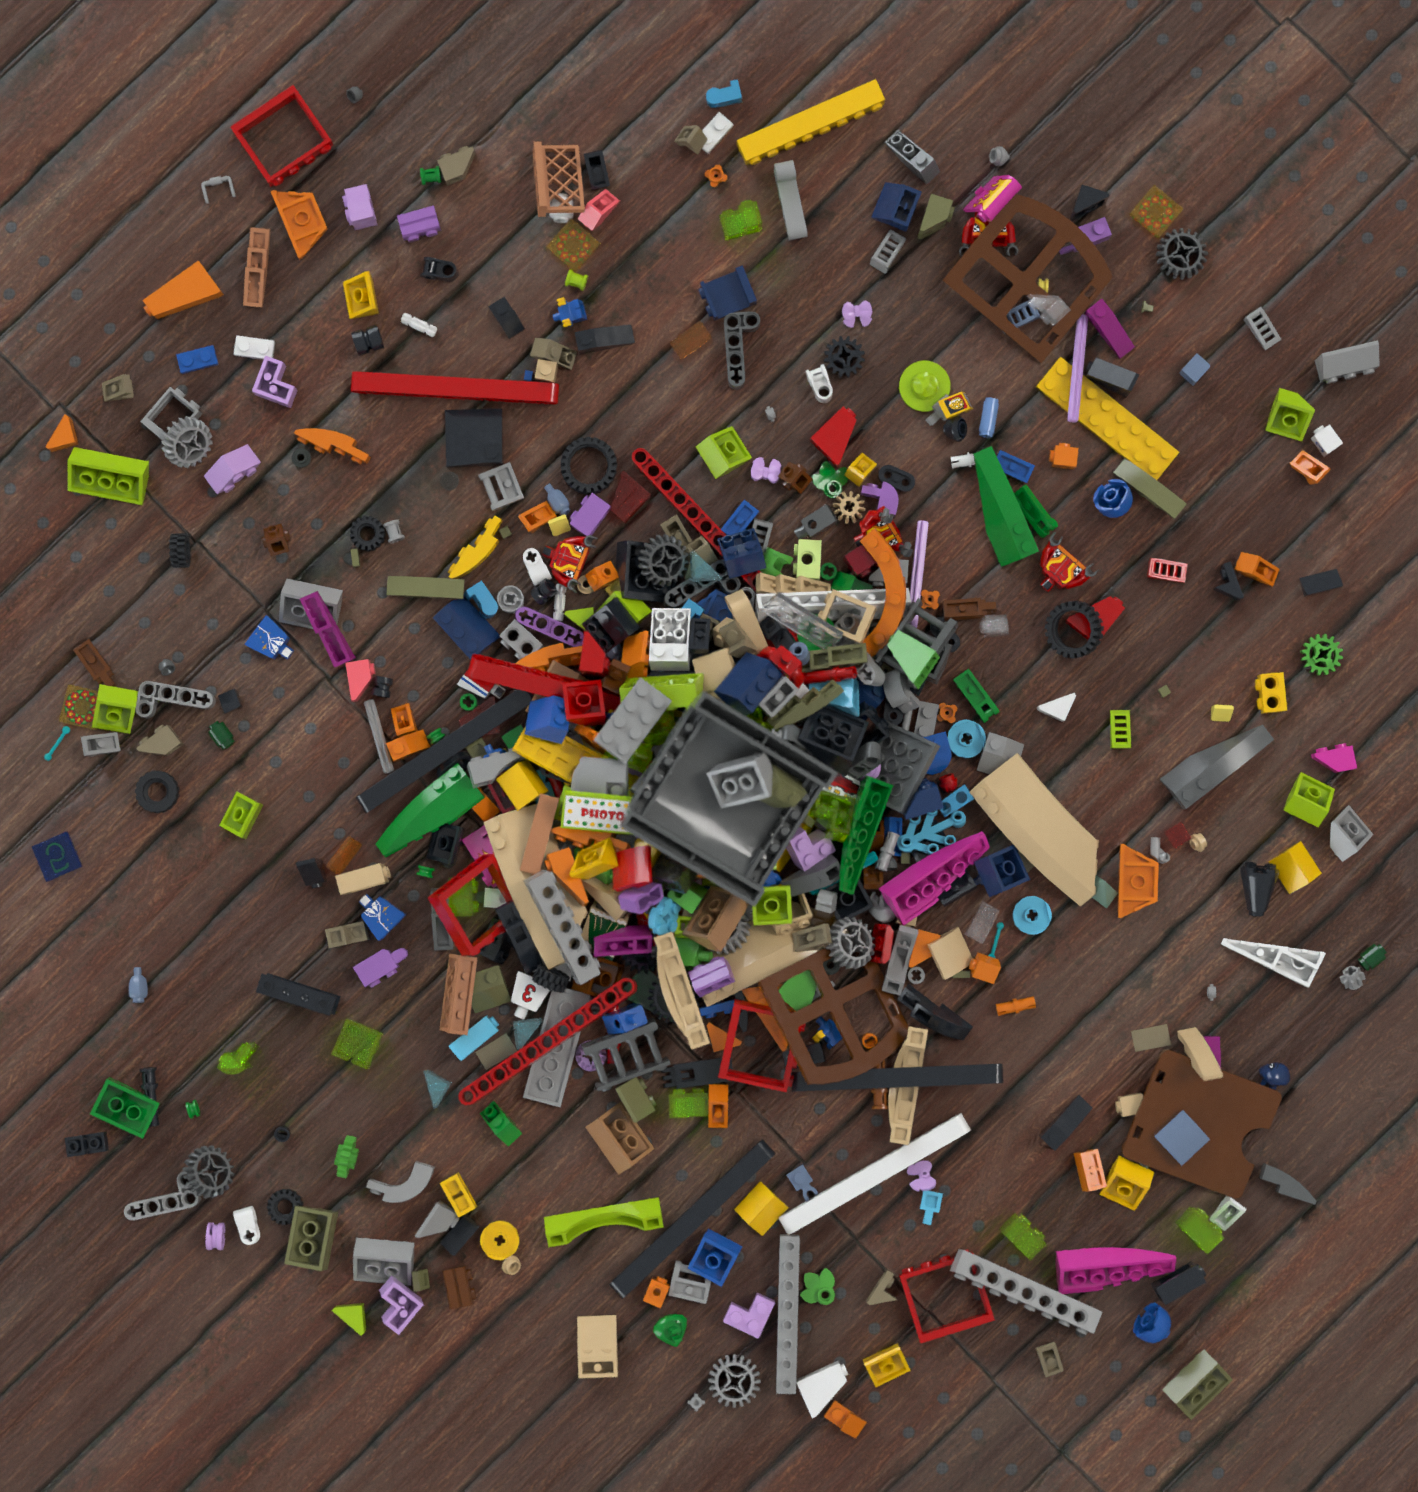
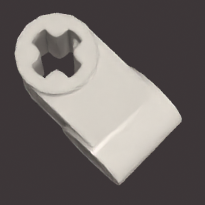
[805,364,833,403]
[523,548,552,586]
[233,1206,260,1245]

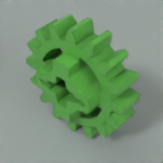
[1300,634,1343,676]
[334,1135,359,1178]

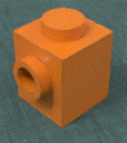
[1049,443,1079,470]
[585,561,619,592]
[969,952,1001,984]
[643,1276,670,1308]

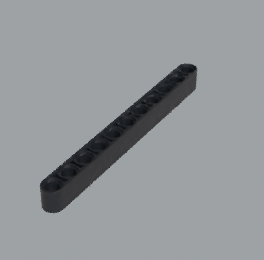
[356,689,535,813]
[791,1064,1004,1092]
[609,1139,776,1299]

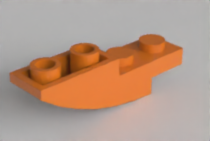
[294,428,371,465]
[516,643,582,672]
[551,826,631,853]

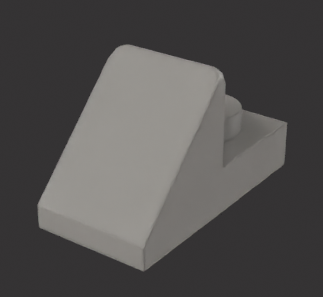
[81,732,120,757]

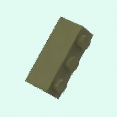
[284,1206,338,1271]
[1162,1350,1233,1420]

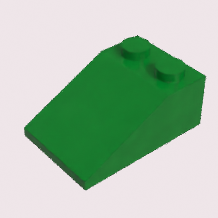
[90,1077,160,1139]

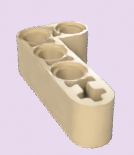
[724,589,768,655]

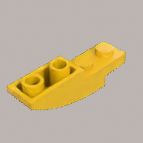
[448,516,503,579]

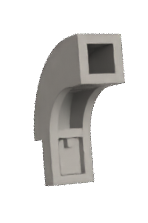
[882,925,919,995]
[366,1161,435,1203]

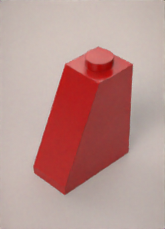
[810,406,856,468]
[1065,596,1125,640]

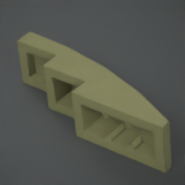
[1113,458,1187,519]
[387,576,464,599]
[802,643,868,673]
[766,680,844,729]

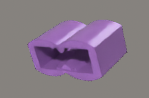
[618,882,664,914]

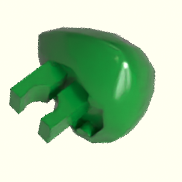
[653,1314,687,1347]

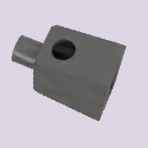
[794,505,839,539]

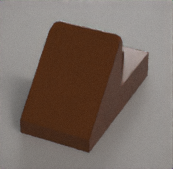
[602,659,631,694]

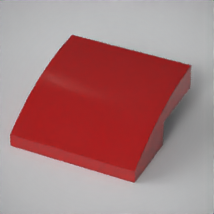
[613,845,652,892]

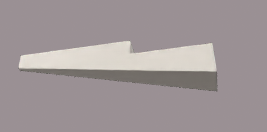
[1221,938,1326,988]

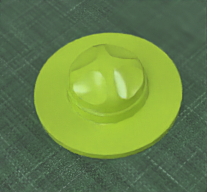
[899,361,950,412]

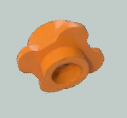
[705,165,727,187]
[921,590,940,610]
[937,703,957,723]

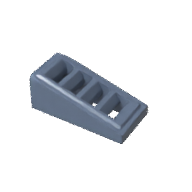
[1004,299,1040,334]

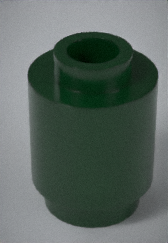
[208,721,235,750]
[1357,944,1387,971]

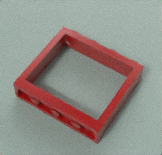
[230,85,333,187]
[428,854,516,957]
[718,999,806,1092]
[899,1249,995,1344]

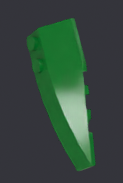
[973,446,1039,567]
[376,763,485,858]
[839,775,893,895]

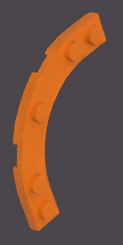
[860,528,906,658]

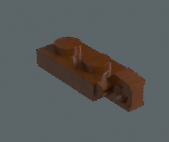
[942,598,997,621]
[74,639,116,687]

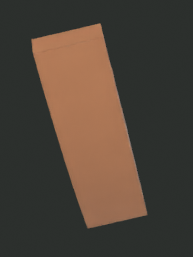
[243,227,270,307]
[520,793,559,874]

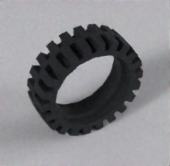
[561,437,617,495]
[1045,601,1104,658]

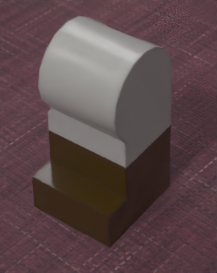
[811,889,837,927]

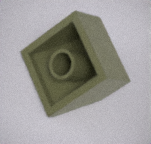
[918,194,955,239]
[758,765,807,808]
[471,965,511,1013]
[615,1077,657,1123]

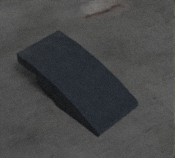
[904,819,977,907]

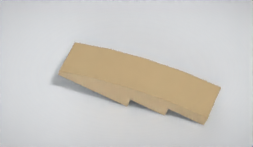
[756,572,831,594]
[1177,1027,1223,1081]

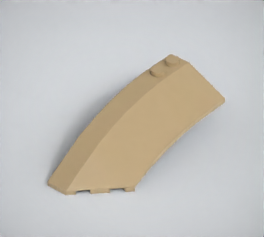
[969,753,1099,907]
[484,804,588,970]
[702,901,849,1007]

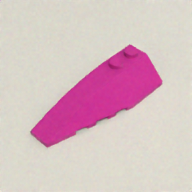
[879,832,990,926]
[1056,1247,1176,1294]

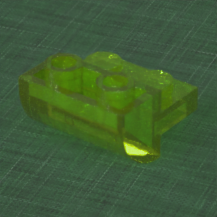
[217,1042,259,1075]

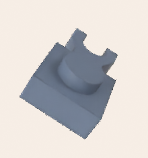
[786,1164,819,1201]

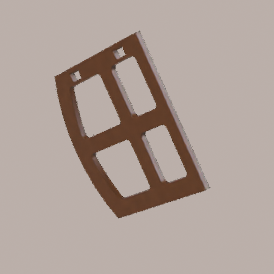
[942,194,1113,363]
[758,948,909,1084]

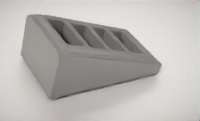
[870,230,906,273]
[1243,307,1281,350]
[752,518,773,554]

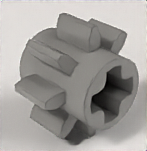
[1340,966,1366,990]

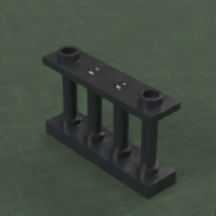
[256,973,341,1016]

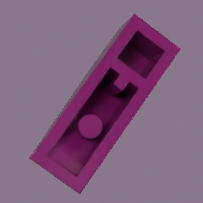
[1084,299,1135,359]
[594,925,652,957]

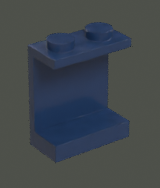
[698,265,757,321]

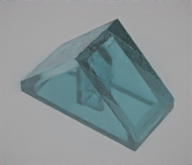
[690,550,722,581]
[513,1017,544,1050]
[423,1069,452,1109]

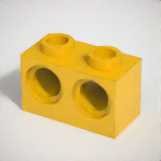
[1255,672,1287,714]
[440,1172,477,1217]

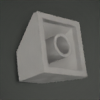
[977,732,1024,774]
[1330,805,1374,862]
[415,1200,459,1238]

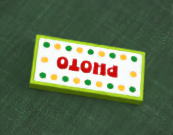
[561,790,633,835]

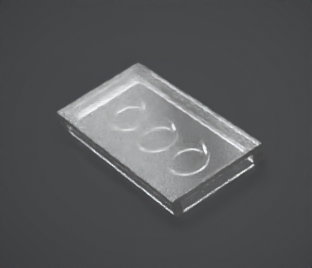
[761,592,843,649]

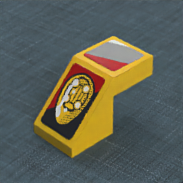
[938,391,973,419]

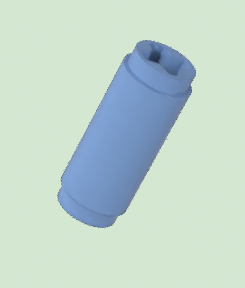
[979,397,999,438]

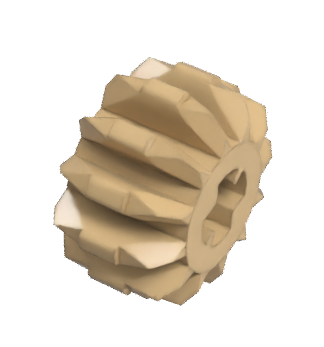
[833,491,865,524]

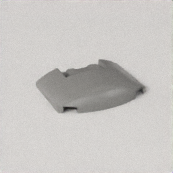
[571,757,629,796]

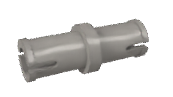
[875,831,900,872]

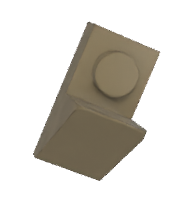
[674,125,708,154]
[102,374,134,402]
[660,514,692,546]
[719,619,757,659]
[792,923,832,952]
[866,1269,897,1305]
[1035,1342,1064,1377]

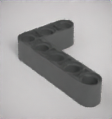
[780,725,881,780]

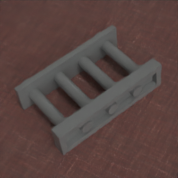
[875,598,958,690]
[581,1018,671,1092]

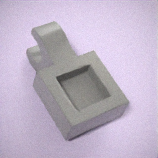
[925,394,949,426]

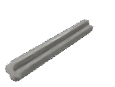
[364,699,394,774]

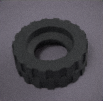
[135,770,180,813]

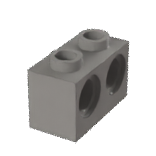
[499,619,544,660]

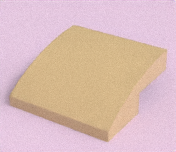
[927,927,972,980]

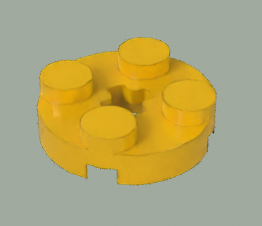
[480,1220,519,1260]

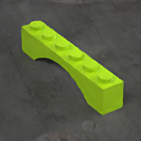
[544,1197,664,1247]

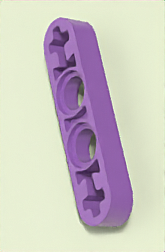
[515,606,584,647]

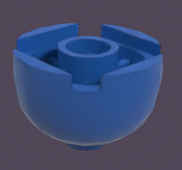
[1093,479,1133,518]
[1133,1303,1171,1343]

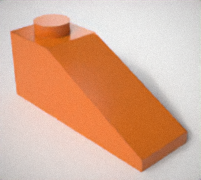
[544,847,589,907]

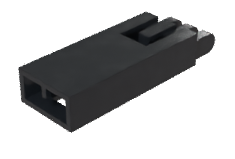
[661,1057,733,1089]

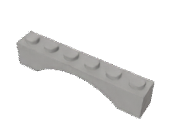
[467,732,583,788]

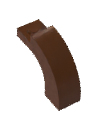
[863,820,884,889]

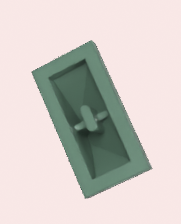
[1092,875,1118,908]

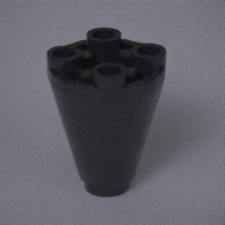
[1240,862,1279,917]

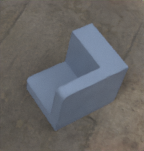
[1179,354,1210,386]

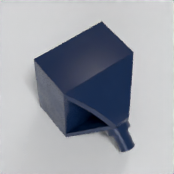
[973,845,1030,897]

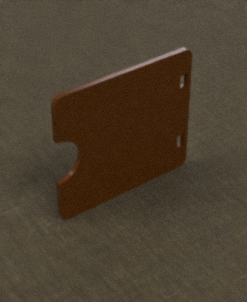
[1122,1049,1282,1198]

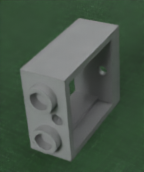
[140,387,202,440]

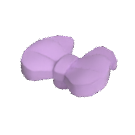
[842,300,872,328]
[751,457,781,484]
[907,1161,936,1192]

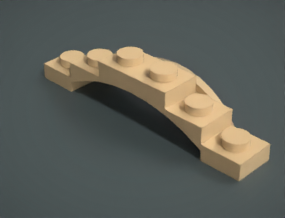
[654,932,710,1050]
[888,1026,928,1145]

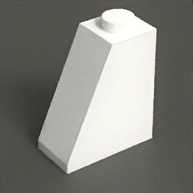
[796,1361,848,1418]

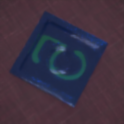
[32,831,83,882]

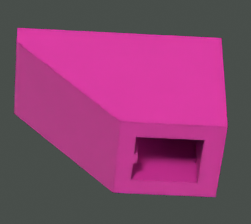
[1311,743,1357,773]

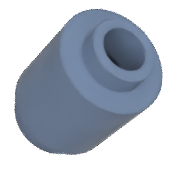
[789,642,810,666]

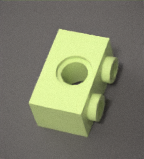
[793,539,822,581]

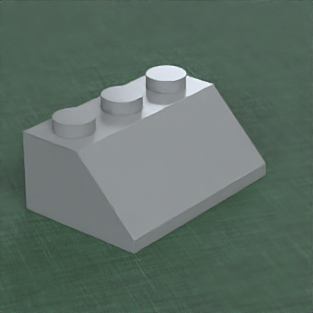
[1315,340,1379,384]
[279,579,343,629]
[707,752,773,809]
[353,1238,414,1286]

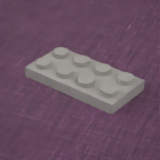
[594,677,672,764]

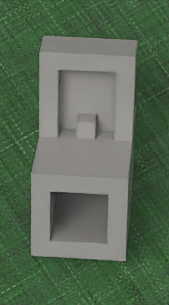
[883,669,920,713]

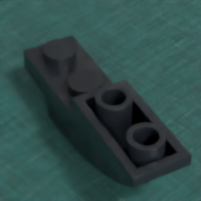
[495,900,543,974]
[897,984,973,1041]

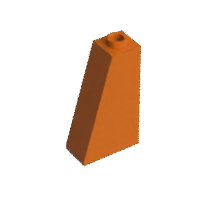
[143,260,223,319]

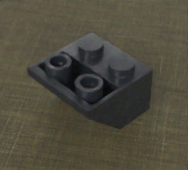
[582,597,640,654]

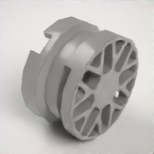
[497,585,525,613]

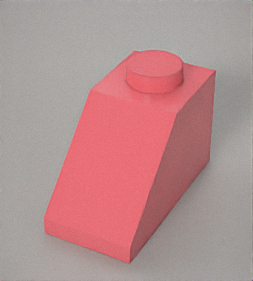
[578,189,620,231]
[345,659,376,702]

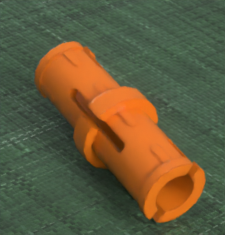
[996,996,1036,1016]

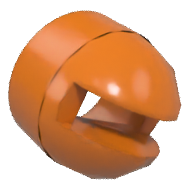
[862,1033,878,1049]

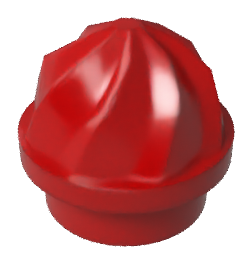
[939,773,958,792]

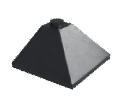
[445,408,504,467]
[616,540,676,604]
[798,704,869,776]

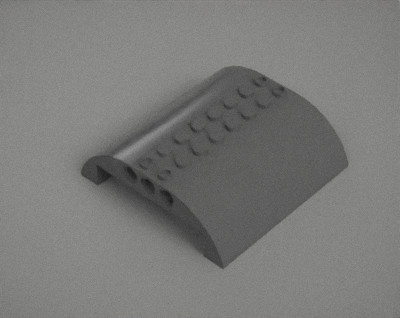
[620,691,838,907]

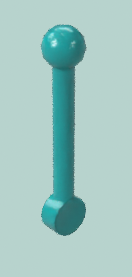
[44,726,71,761]
[988,922,1004,958]

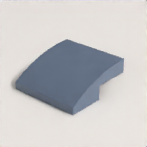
[1154,1110,1210,1166]

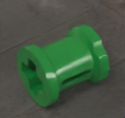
[420,166,441,185]

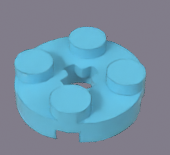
[947,719,986,758]
[1012,896,1052,935]
[648,897,681,936]

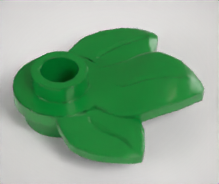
[812,461,848,498]

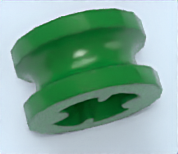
[820,563,837,581]
[460,693,477,711]
[427,728,446,745]
[416,865,435,878]
[186,1100,201,1119]

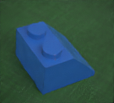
[524,696,569,744]
[687,1228,743,1287]

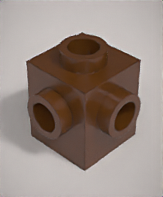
[777,462,813,494]
[262,523,291,557]

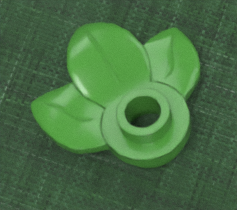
[800,1268,835,1305]

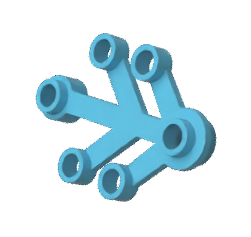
[897,810,966,855]

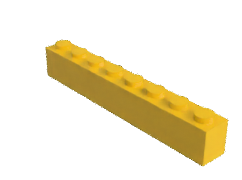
[737,79,885,165]

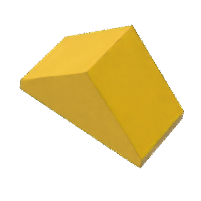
[844,453,877,487]

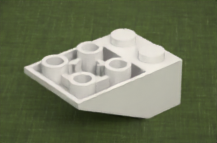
[649,608,691,671]

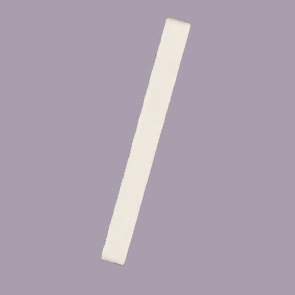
[779,1113,971,1235]

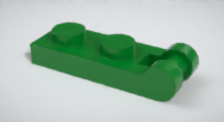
[1014,484,1058,538]
[953,668,1000,723]

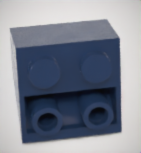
[871,182,922,232]
[717,528,766,579]

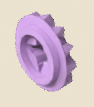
[576,1040,606,1071]

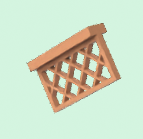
[532,142,585,217]
[440,954,477,1035]

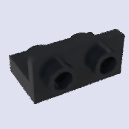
[479,918,512,965]

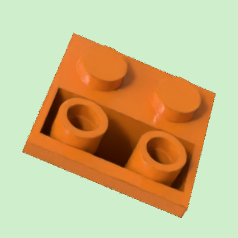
[621,631,650,679]

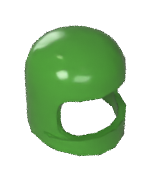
[759,547,793,577]

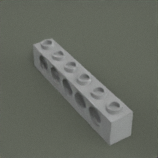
[524,870,601,985]

